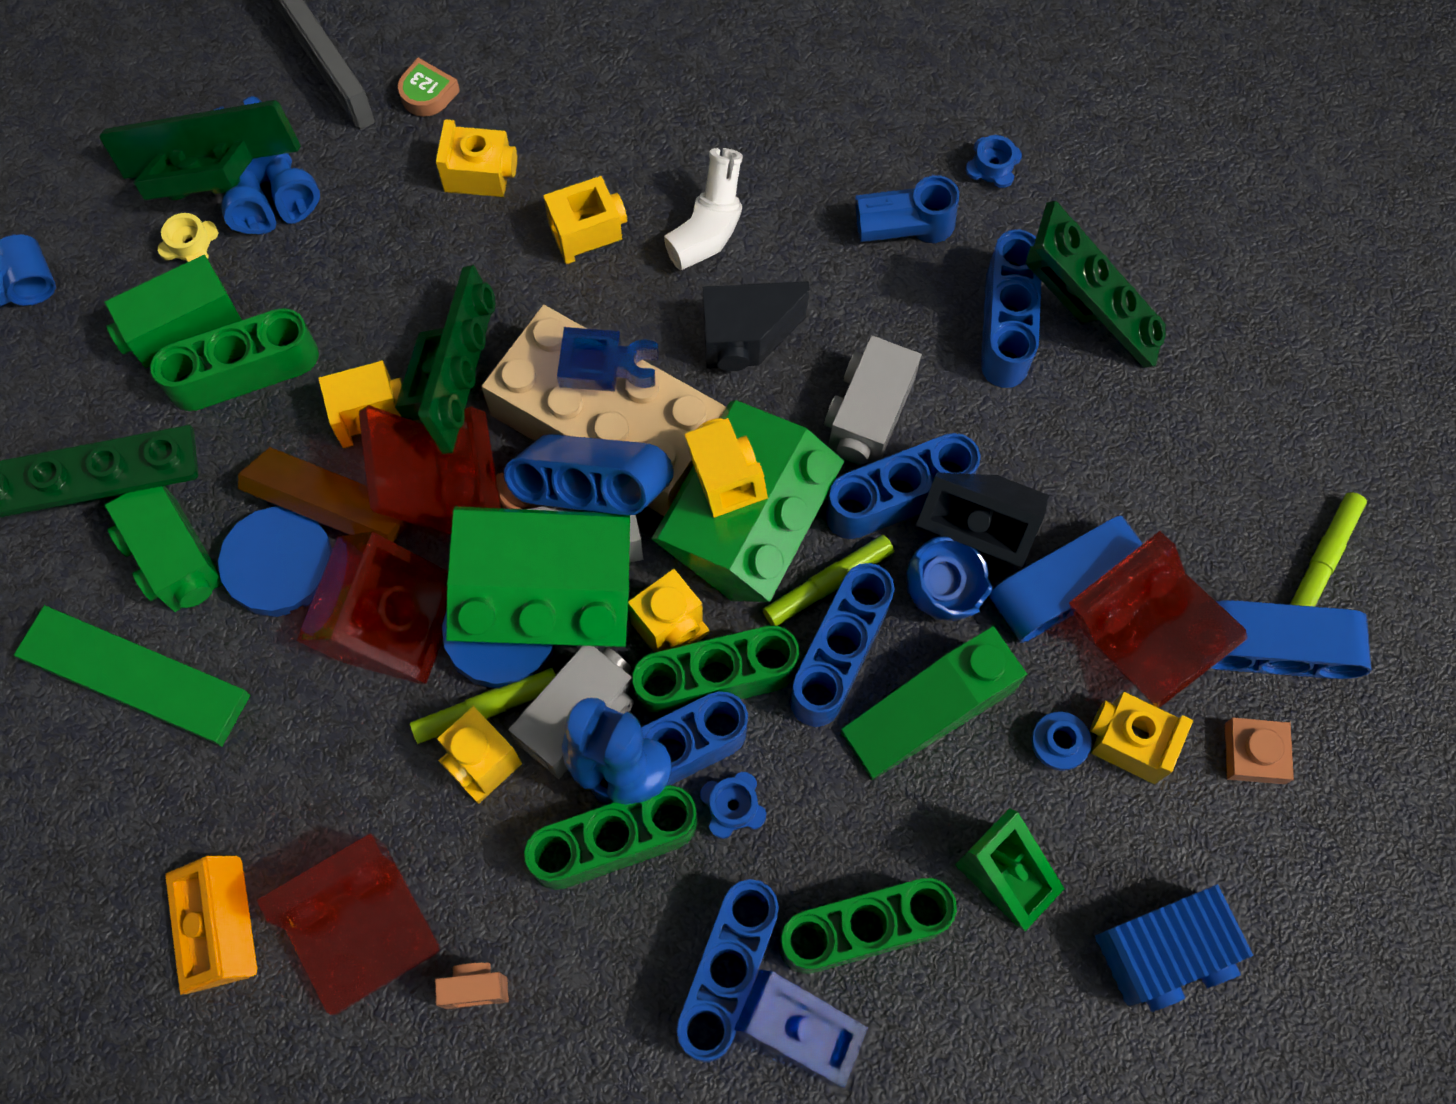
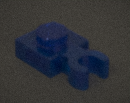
[557,327,659,392]

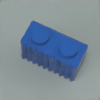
[1095,884,1254,1012]

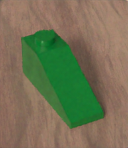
[840,626,1027,780]

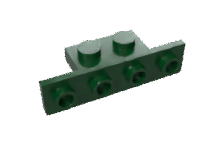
[99,100,301,200]
[1025,200,1166,368]
[395,265,496,454]
[0,425,199,517]

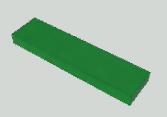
[14,605,251,747]

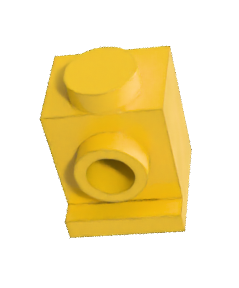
[436,119,517,197]
[543,176,627,265]
[319,360,403,448]
[684,418,768,518]
[628,569,710,653]
[1090,692,1193,785]
[437,706,522,804]

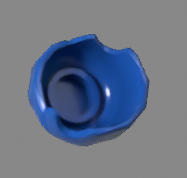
[907,537,992,621]

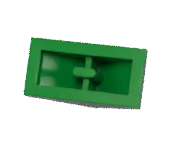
[955,808,1065,931]

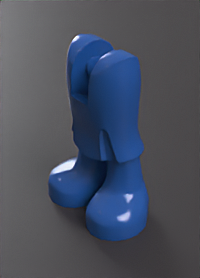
[213,96,320,234]
[561,698,672,805]

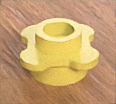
[158,213,218,262]

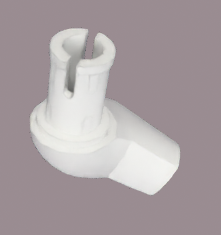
[664,148,743,270]

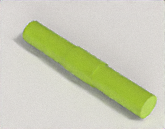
[1290,492,1367,607]
[763,534,894,626]
[410,668,555,744]

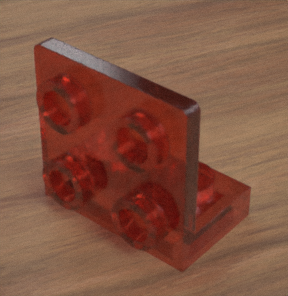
[359,405,501,534]
[1069,531,1248,708]
[257,833,440,1015]

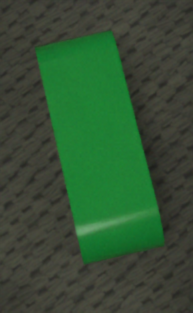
[150,308,319,411]
[633,626,799,718]
[524,785,697,890]
[779,878,957,974]

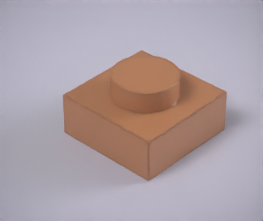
[1225,718,1294,785]
[435,963,509,1009]

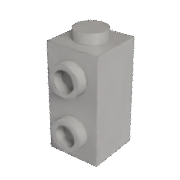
[824,335,922,464]
[508,646,634,779]

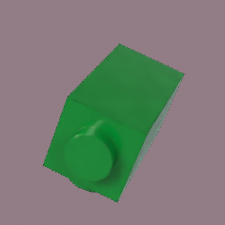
[105,254,242,369]
[105,486,223,612]

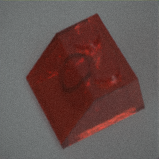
[296,531,448,684]

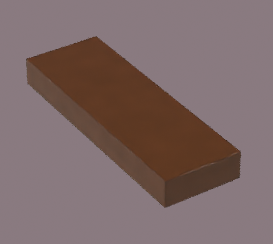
[238,447,415,549]

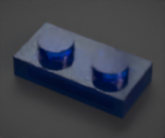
[734,970,868,1088]

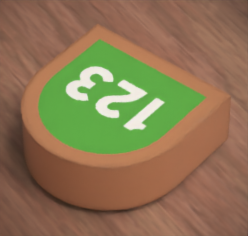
[398,58,460,116]

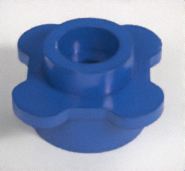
[966,135,1022,188]
[700,772,766,839]

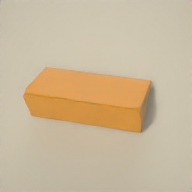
[165,856,257,995]

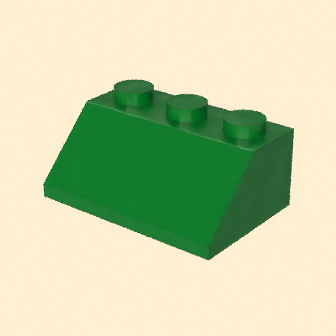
[652,400,844,602]
[446,506,630,647]

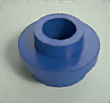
[1031,712,1091,771]

